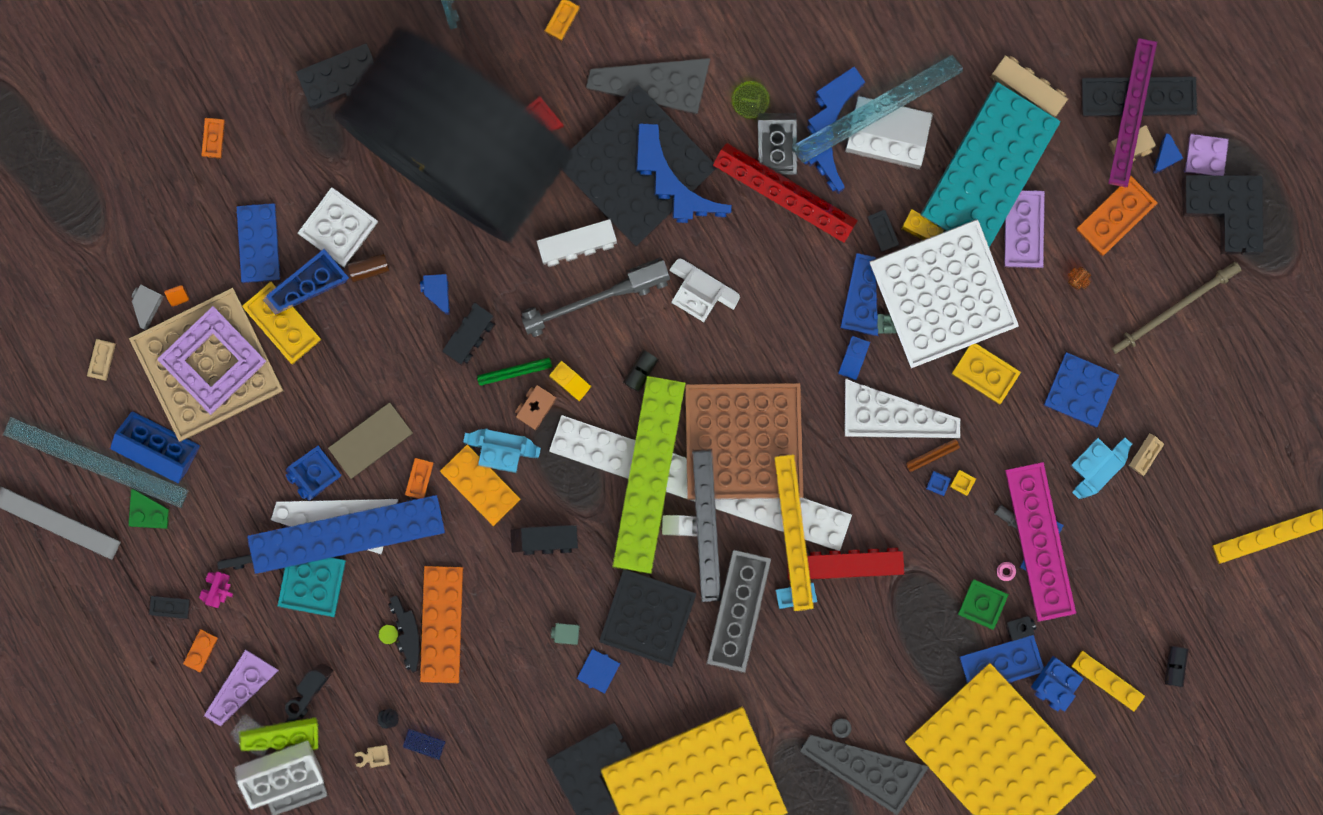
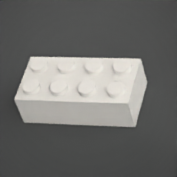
[235,741,324,809]

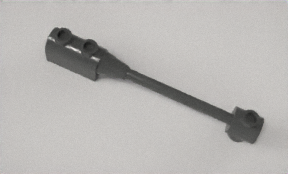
[521,257,670,337]

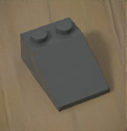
[758,113,797,175]

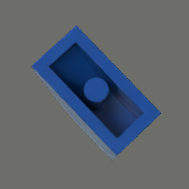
[420,274,450,315]
[838,336,870,380]

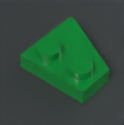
[129,489,169,529]

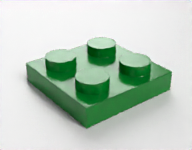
[958,579,1009,630]

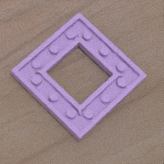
[157,306,267,415]

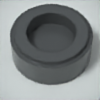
[832,718,851,738]

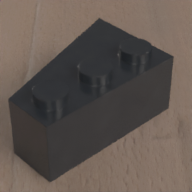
[442,302,495,366]
[510,525,578,555]

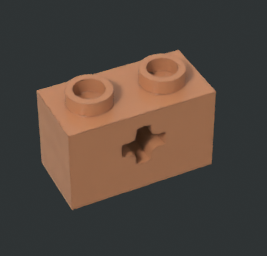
[515,385,557,431]

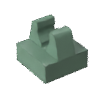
[877,314,897,334]

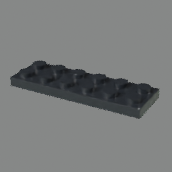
[1081,77,1197,117]

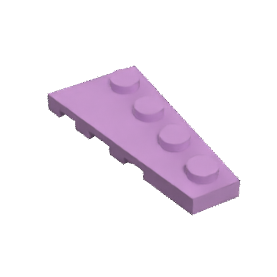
[204,650,279,726]

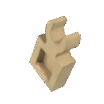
[355,745,390,767]

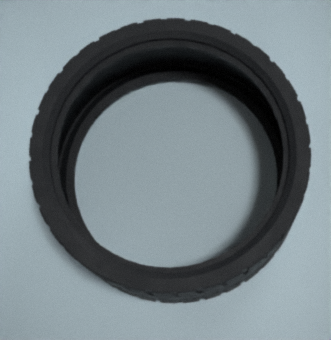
[334,27,572,242]

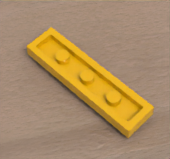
[1071,651,1145,712]

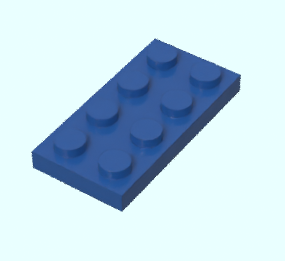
[236,204,281,283]
[959,635,1044,683]

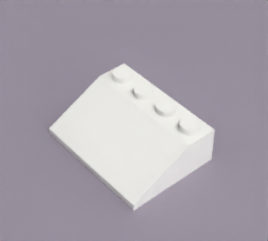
[845,96,932,169]

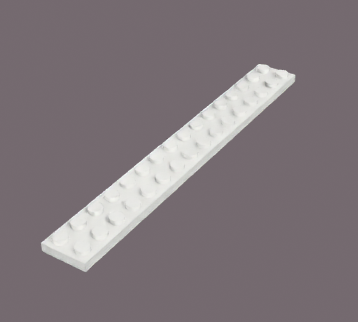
[549,415,852,551]

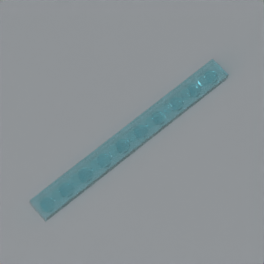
[792,55,963,163]
[3,417,189,508]

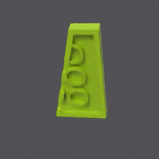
[239,718,318,750]

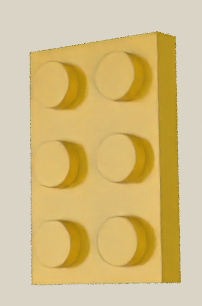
[952,343,1021,405]

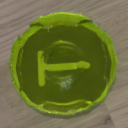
[732,81,770,119]

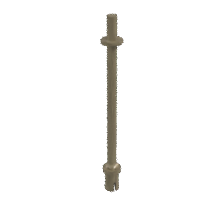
[1111,261,1242,354]

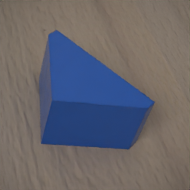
[1153,133,1183,174]

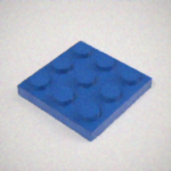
[1043,352,1119,428]

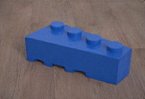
[263,249,349,315]

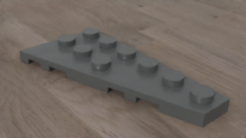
[586,58,710,114]

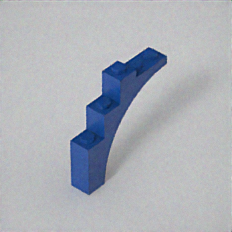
[799,66,865,194]
[636,124,732,223]

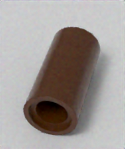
[347,253,390,282]

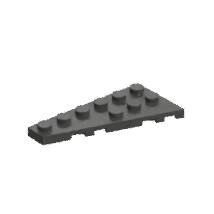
[800,735,928,815]

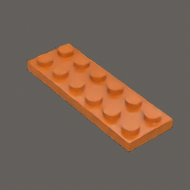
[420,566,463,683]

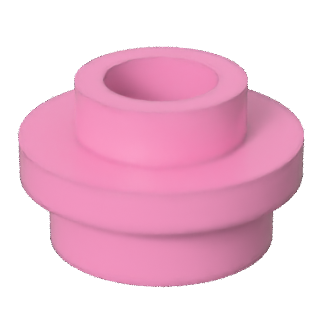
[997,562,1016,581]

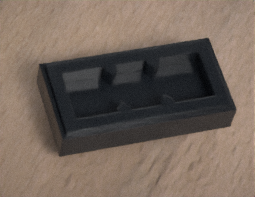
[217,554,253,570]

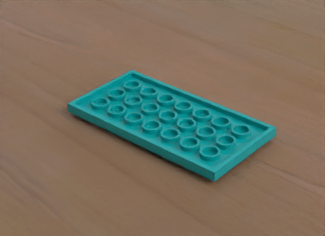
[920,82,1061,247]

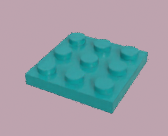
[278,558,346,617]

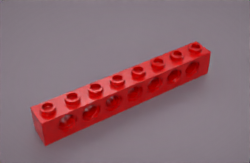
[713,143,858,243]

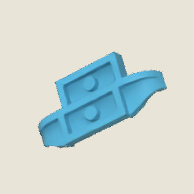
[463,429,541,473]
[1071,438,1132,499]

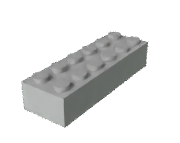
[707,550,771,672]

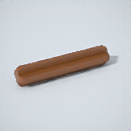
[906,439,960,472]

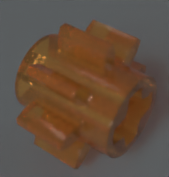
[1068,267,1091,290]

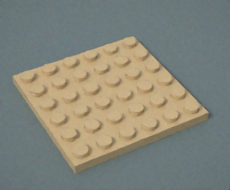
[129,288,284,442]

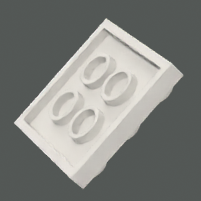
[298,188,378,268]

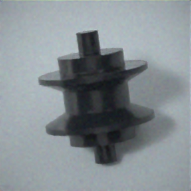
[377,708,399,729]

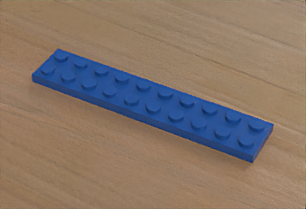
[247,495,445,574]

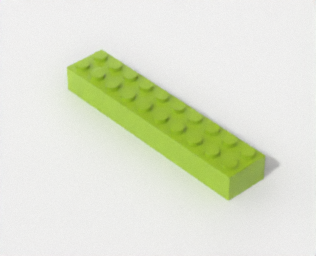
[613,376,685,574]

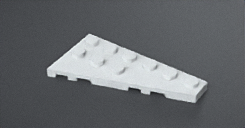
[845,379,960,438]
[271,499,399,554]

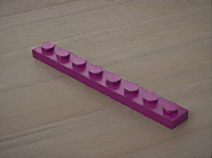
[1108,38,1157,187]

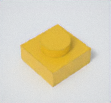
[950,470,976,496]

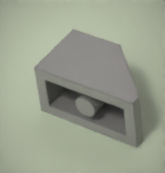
[132,285,164,330]

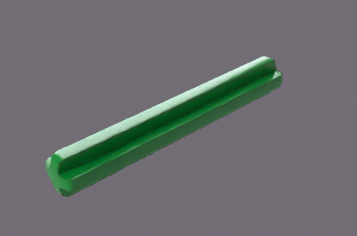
[477,358,552,385]

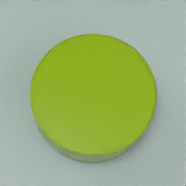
[379,625,399,644]

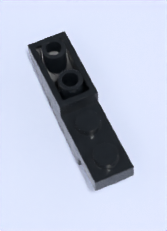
[388,595,420,673]

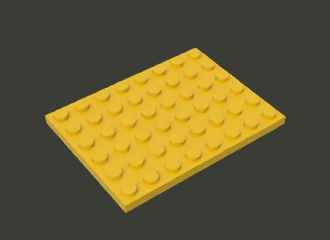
[905,663,1096,815]
[600,707,788,815]

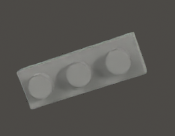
[268,783,328,815]

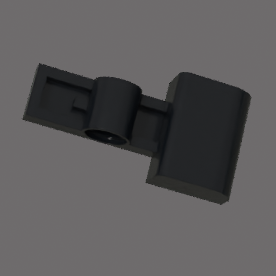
[285,664,334,723]

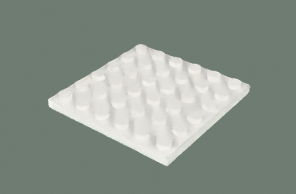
[869,219,1019,368]

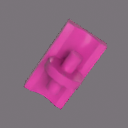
[199,572,233,608]

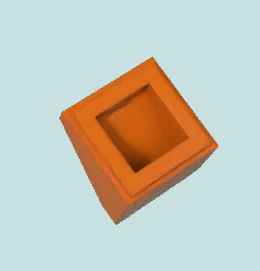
[164,285,189,306]

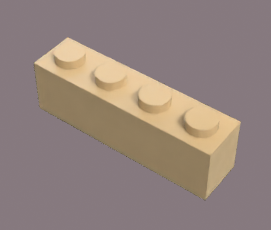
[991,55,1068,118]

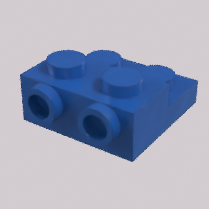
[286,446,342,501]
[1031,656,1084,712]

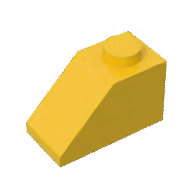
[549,361,591,401]

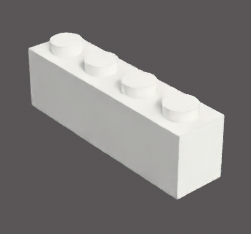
[537,219,617,267]

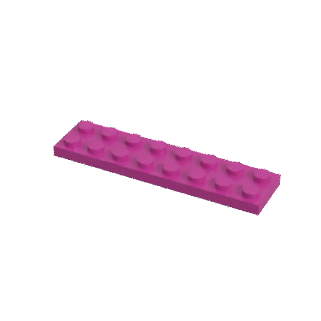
[1005,462,1076,622]

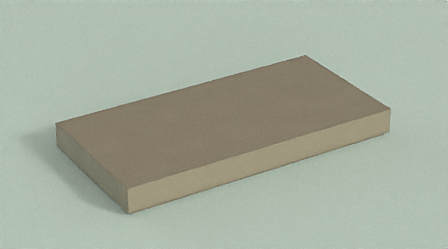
[328,402,413,479]

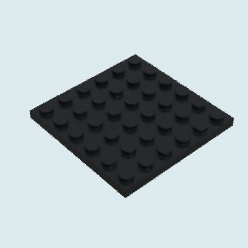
[562,85,717,247]

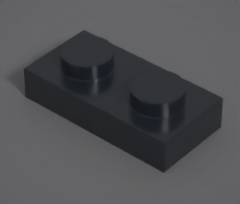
[867,210,899,252]
[149,596,190,619]

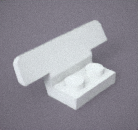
[669,259,740,322]

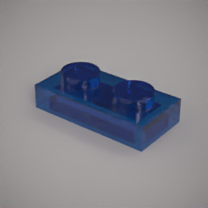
[403,729,446,760]

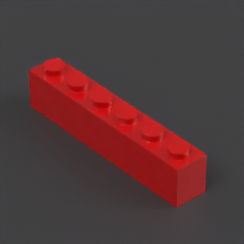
[787,548,904,580]

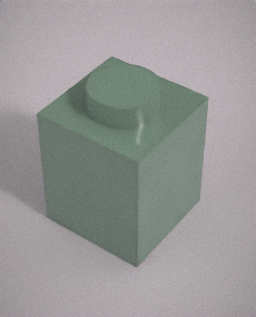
[551,623,580,645]

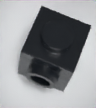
[1005,616,1036,641]

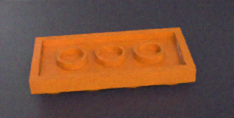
[1076,176,1157,256]

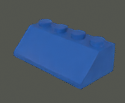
[110,411,200,484]

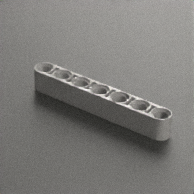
[0,487,121,560]

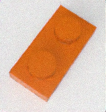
[201,118,225,158]
[405,458,434,499]
[183,629,218,673]

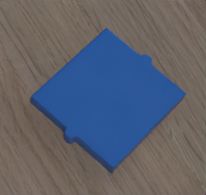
[577,649,620,694]

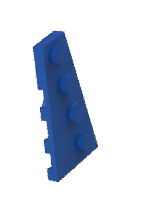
[840,253,878,336]

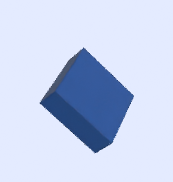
[926,471,951,496]

